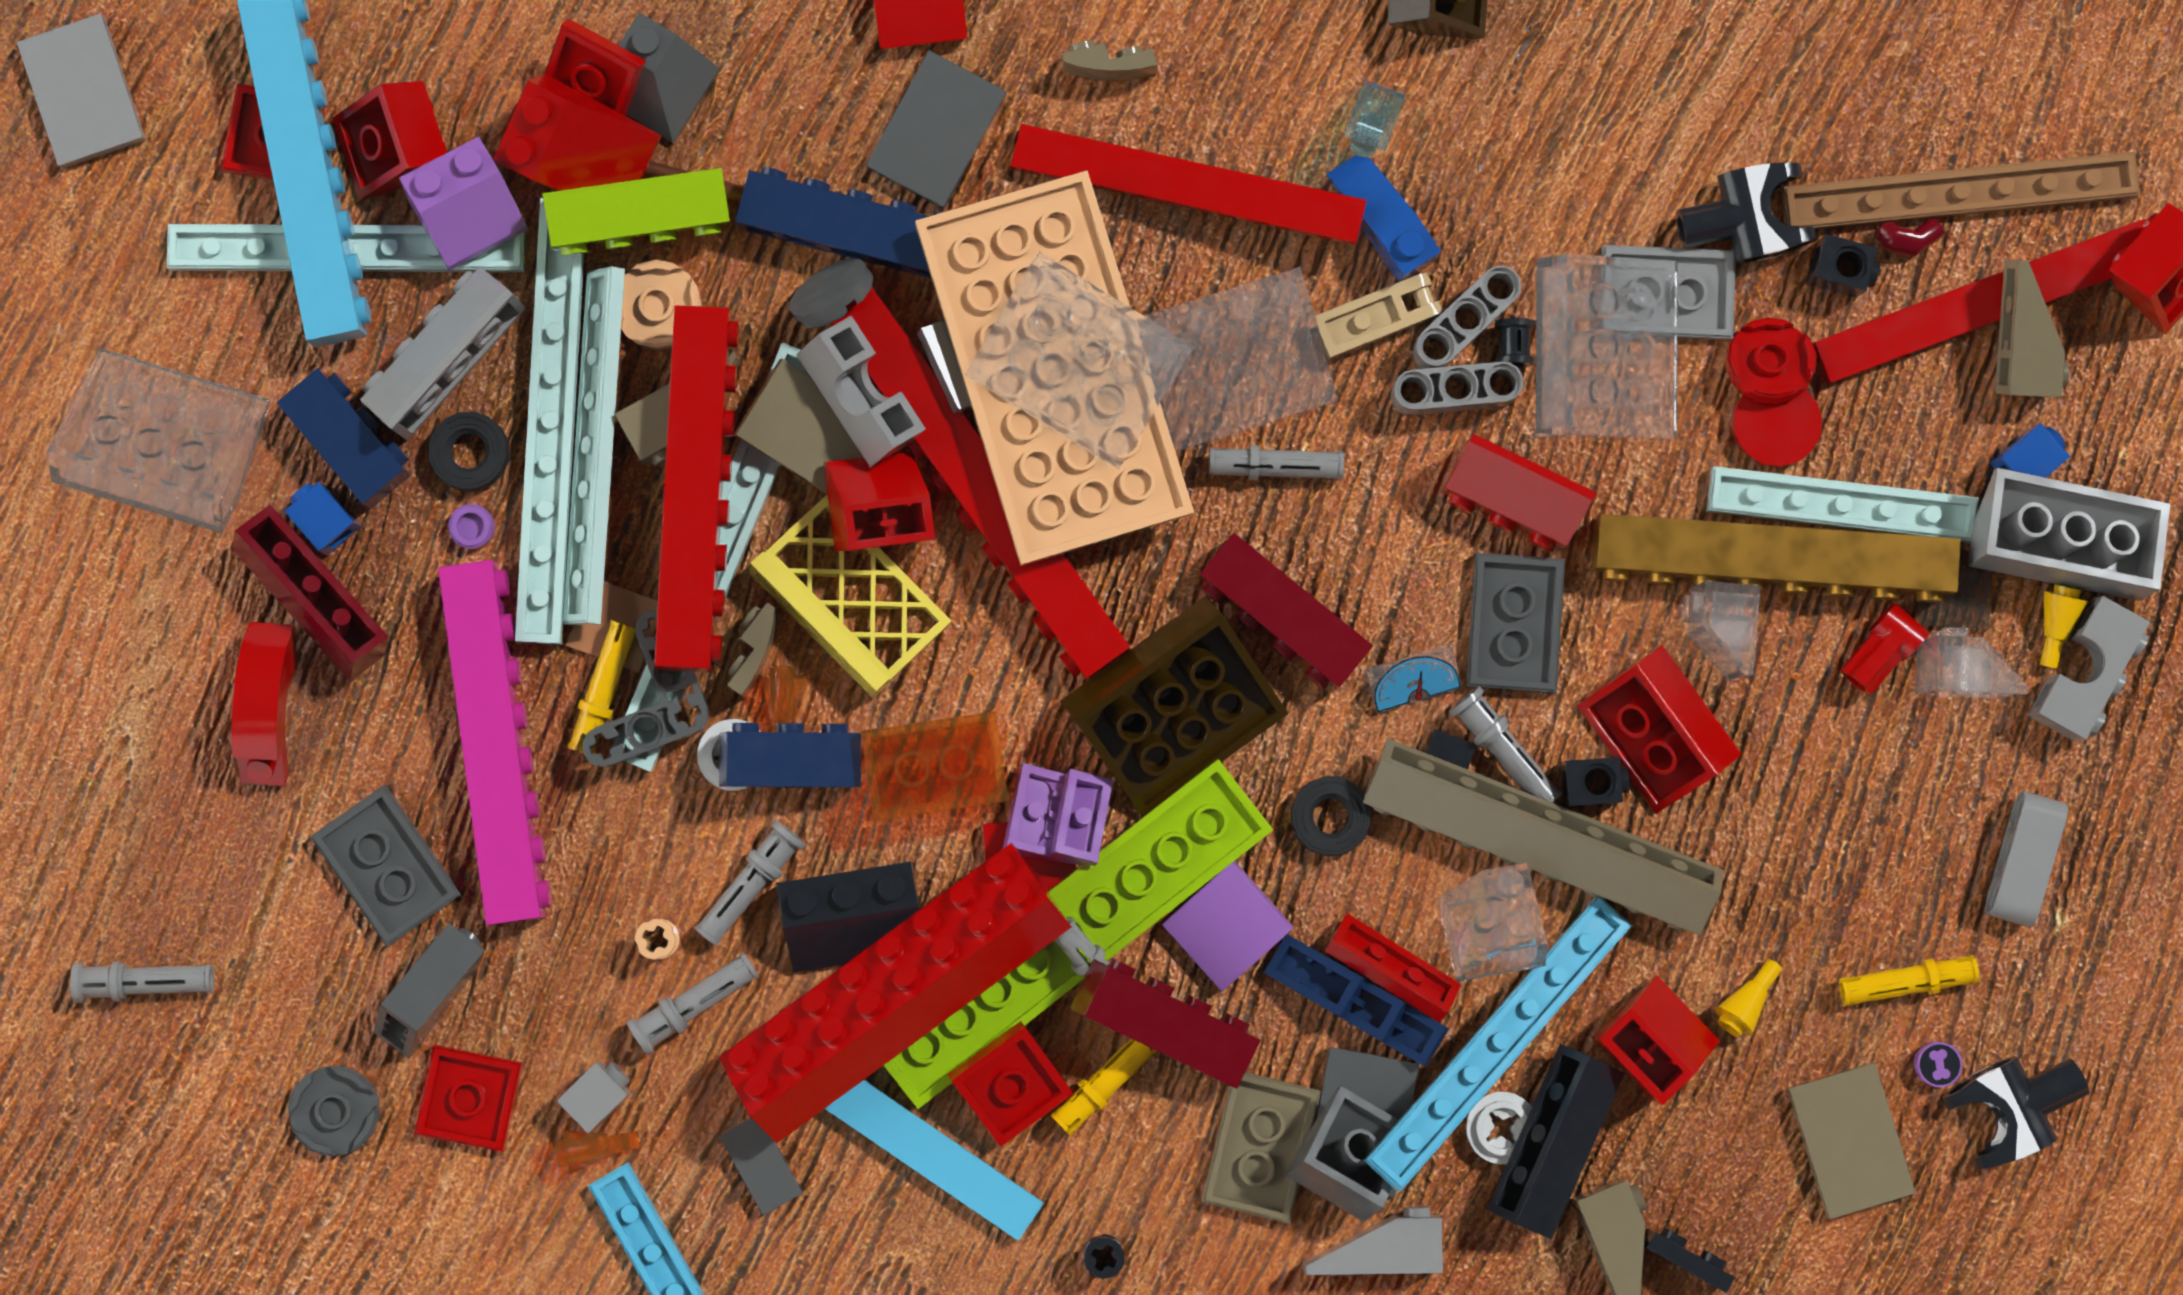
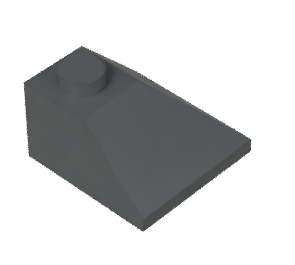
[619,12,720,144]

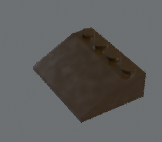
[1060,597,1289,817]

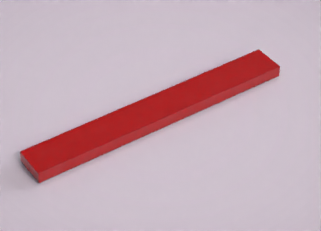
[1010,124,1367,246]
[1813,219,2146,385]

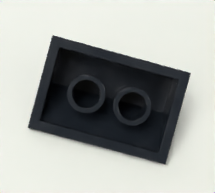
[776,861,921,972]

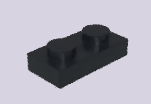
[1644,1227,1735,1293]

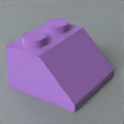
[399,137,528,271]

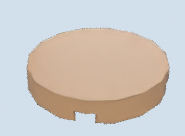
[621,260,702,350]

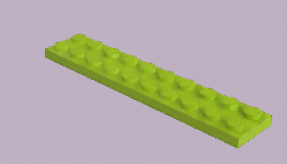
[884,759,1273,1109]

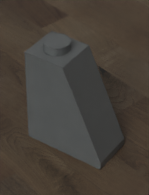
[373,923,485,1059]

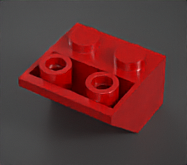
[823,451,935,551]
[1591,975,1720,1106]

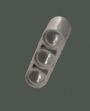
[1412,265,1521,369]
[1390,362,1523,416]
[1985,790,2068,928]

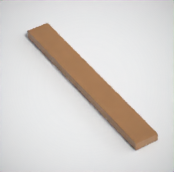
[1781,151,2140,230]

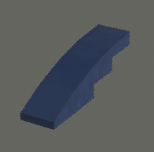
[1264,934,1449,1068]

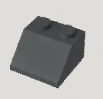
[1286,1086,1399,1222]

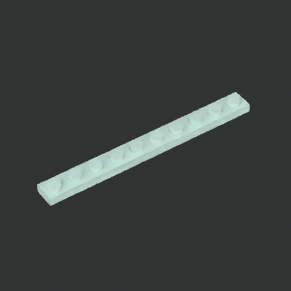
[515,198,584,645]
[609,342,810,772]

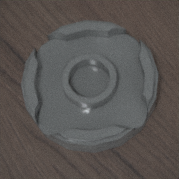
[789,258,873,328]
[288,1065,381,1156]

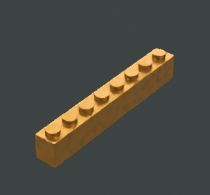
[1592,514,1961,603]

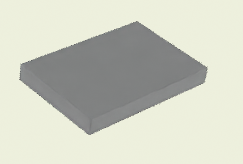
[17,13,146,169]
[1598,245,1736,340]

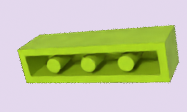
[542,168,730,256]

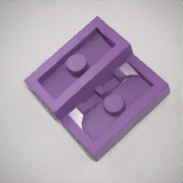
[1003,763,1113,866]
[1162,861,1294,991]

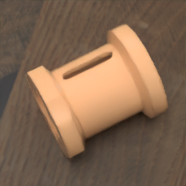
[635,919,680,960]

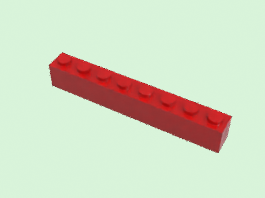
[654,305,739,673]

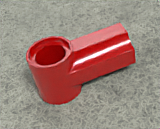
[1839,602,1929,695]

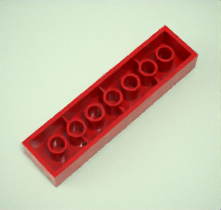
[718,842,1072,1143]

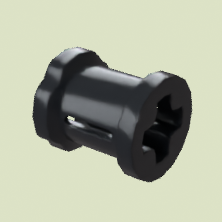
[1494,318,1535,368]
[1084,1234,1125,1279]

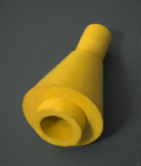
[2039,584,2088,669]
[1715,959,1783,1037]

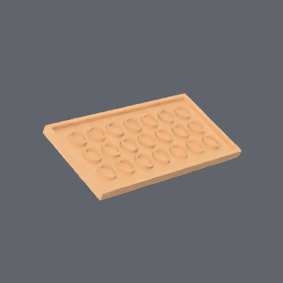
[915,171,1194,566]

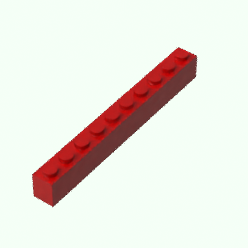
[829,288,1131,681]

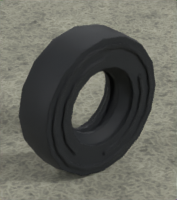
[429,412,510,492]
[1291,776,1371,856]

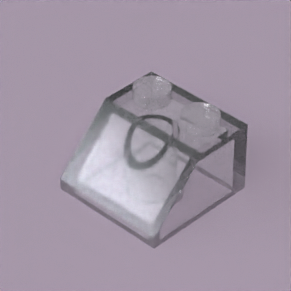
[1681,581,1760,682]
[1915,628,2027,700]
[1438,862,1547,982]

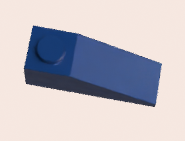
[1326,150,1441,282]

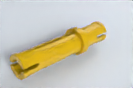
[567,620,636,754]
[1838,955,1980,1007]
[1051,1039,1157,1136]

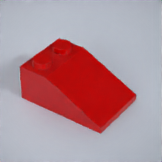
[493,73,662,191]

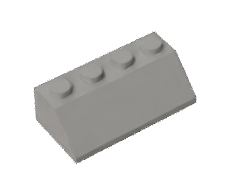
[360,267,526,441]
[1968,468,2170,601]

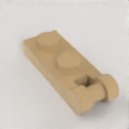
[1312,272,1443,360]

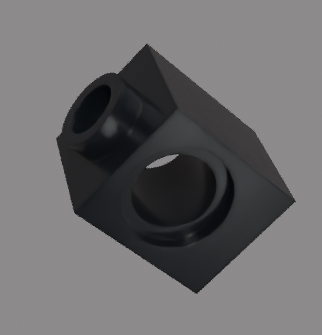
[1806,234,1880,298]
[1560,757,1629,807]

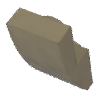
[1062,40,1157,81]
[727,602,778,698]

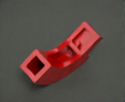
[231,622,298,786]

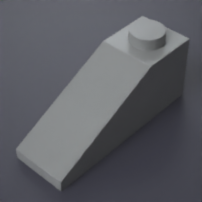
[1303,1206,1443,1275]

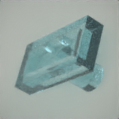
[1343,80,1406,158]

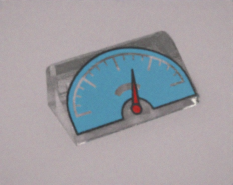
[1363,644,1462,714]

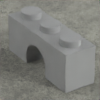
[796,316,926,467]
[2027,596,2150,742]

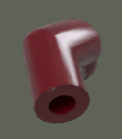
[1876,217,1945,258]

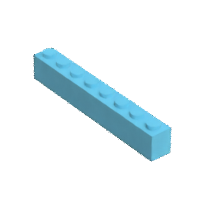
[237,0,372,348]

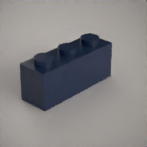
[276,368,412,509]
[719,723,861,788]

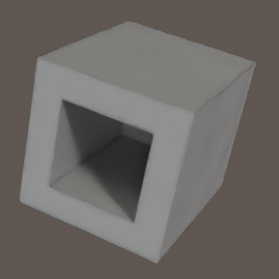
[557,1061,632,1133]

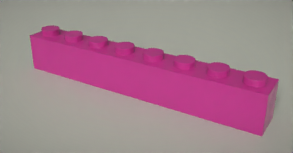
[438,560,552,925]

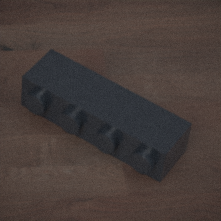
[1486,1044,1625,1240]

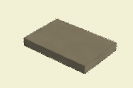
[734,359,863,494]
[1786,1062,1916,1219]
[1201,1072,1322,1224]

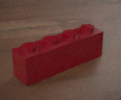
[233,505,389,681]
[1198,533,1373,690]
[1070,958,1261,1089]

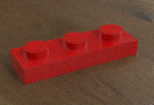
[1325,913,1462,1023]

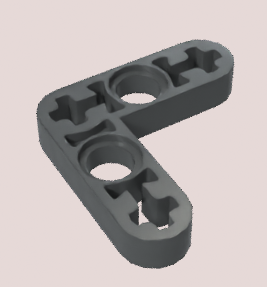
[582,609,710,767]

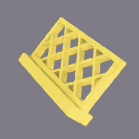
[749,495,952,699]

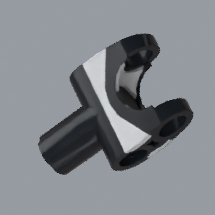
[1676,162,1817,264]
[1942,1056,2090,1169]

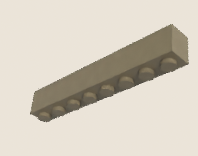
[1363,738,1723,935]

